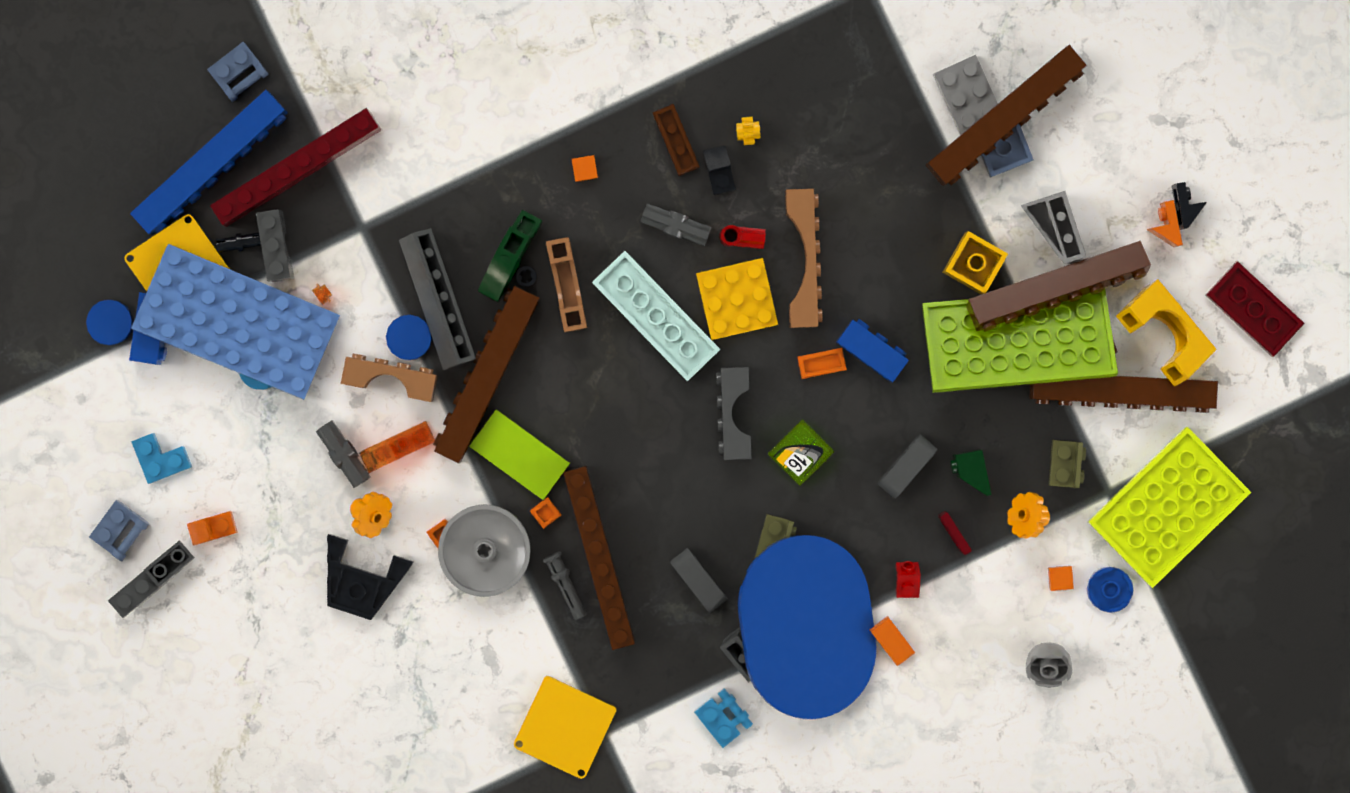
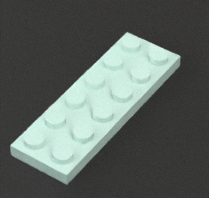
[592,251,720,381]

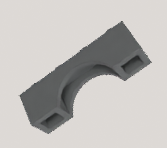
[716,367,752,460]

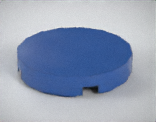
[86,300,133,345]
[386,315,432,360]
[1087,566,1134,613]

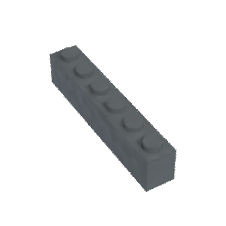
[399,228,476,370]

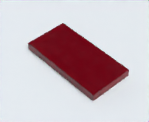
[1205,261,1305,357]

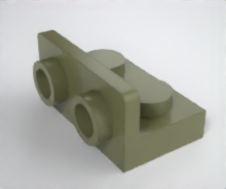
[1048,440,1086,488]
[754,514,797,558]

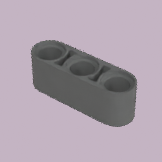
[877,434,938,499]
[670,548,728,614]

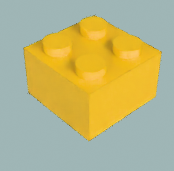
[942,231,1008,295]

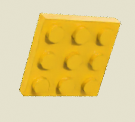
[696,258,778,340]

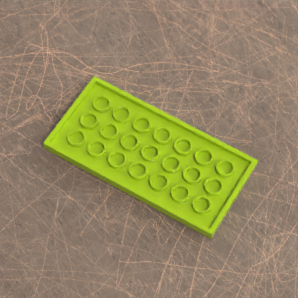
[922,288,1118,393]

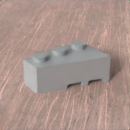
[1021,191,1086,264]

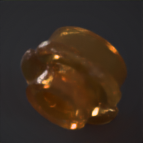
[312,284,332,305]

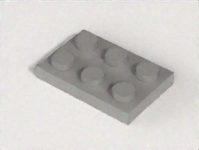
[933,55,998,135]

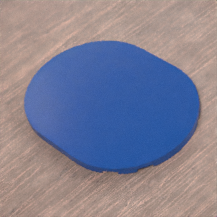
[738,535,876,719]

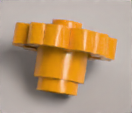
[350,492,392,538]
[1007,492,1050,539]

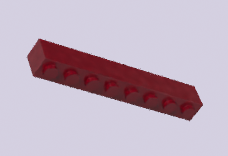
[210,108,382,227]

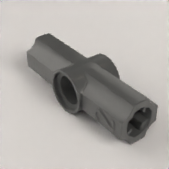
[640,204,712,246]
[316,420,371,488]

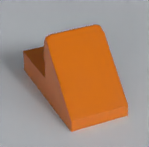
[1147,200,1183,247]
[187,511,238,546]

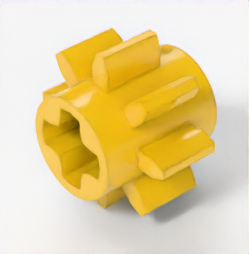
[736,117,760,145]

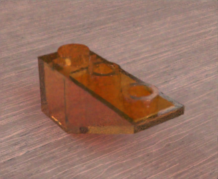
[359,421,435,473]

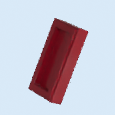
[938,511,972,555]

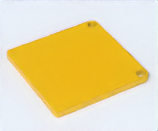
[125,214,229,291]
[514,675,616,779]

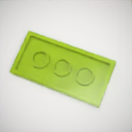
[469,409,570,500]

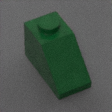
[950,449,992,496]

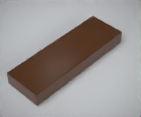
[652,104,700,176]

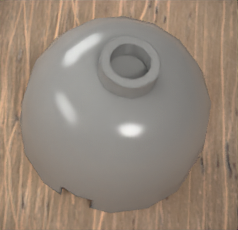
[1026,642,1072,688]

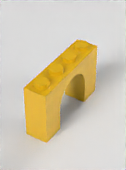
[1116,279,1217,387]

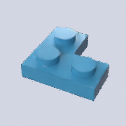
[131,433,192,484]

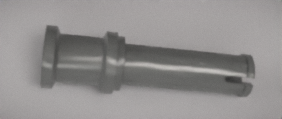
[542,551,588,620]

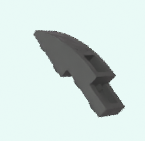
[108,540,195,618]

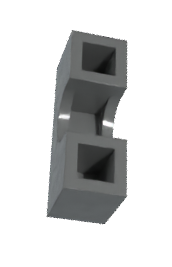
[256,209,294,282]

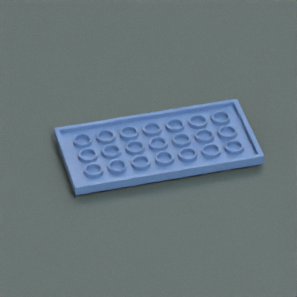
[131,244,340,400]

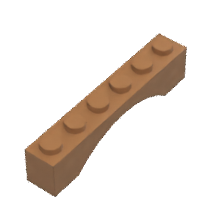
[785,189,822,328]

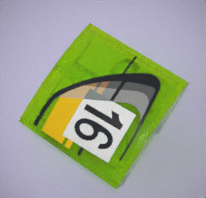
[768,419,834,486]

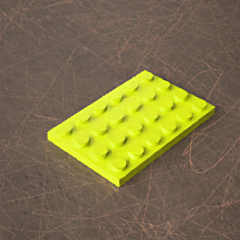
[1088,427,1251,588]

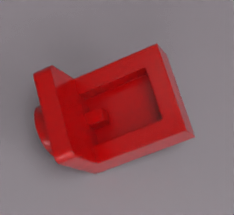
[896,561,921,598]

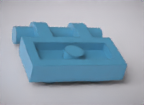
[694,688,753,748]

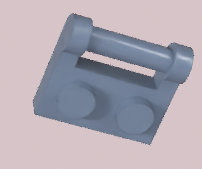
[207,42,269,102]
[89,500,149,561]

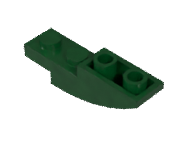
[478,210,542,302]

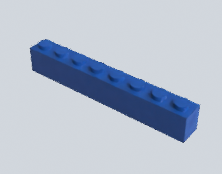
[130,90,288,235]

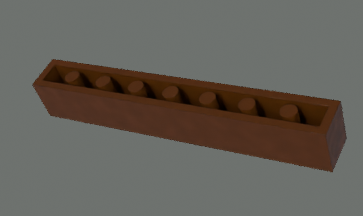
[925,44,1087,186]
[967,241,1151,331]
[433,286,540,463]
[1029,376,1218,413]
[563,466,635,650]

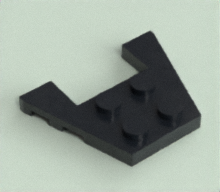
[327,533,414,620]

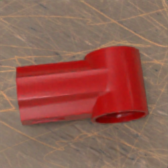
[719,225,766,249]

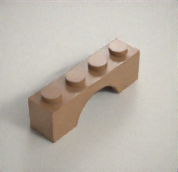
[546,237,588,333]
[340,353,438,402]

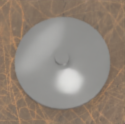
[438,504,531,597]

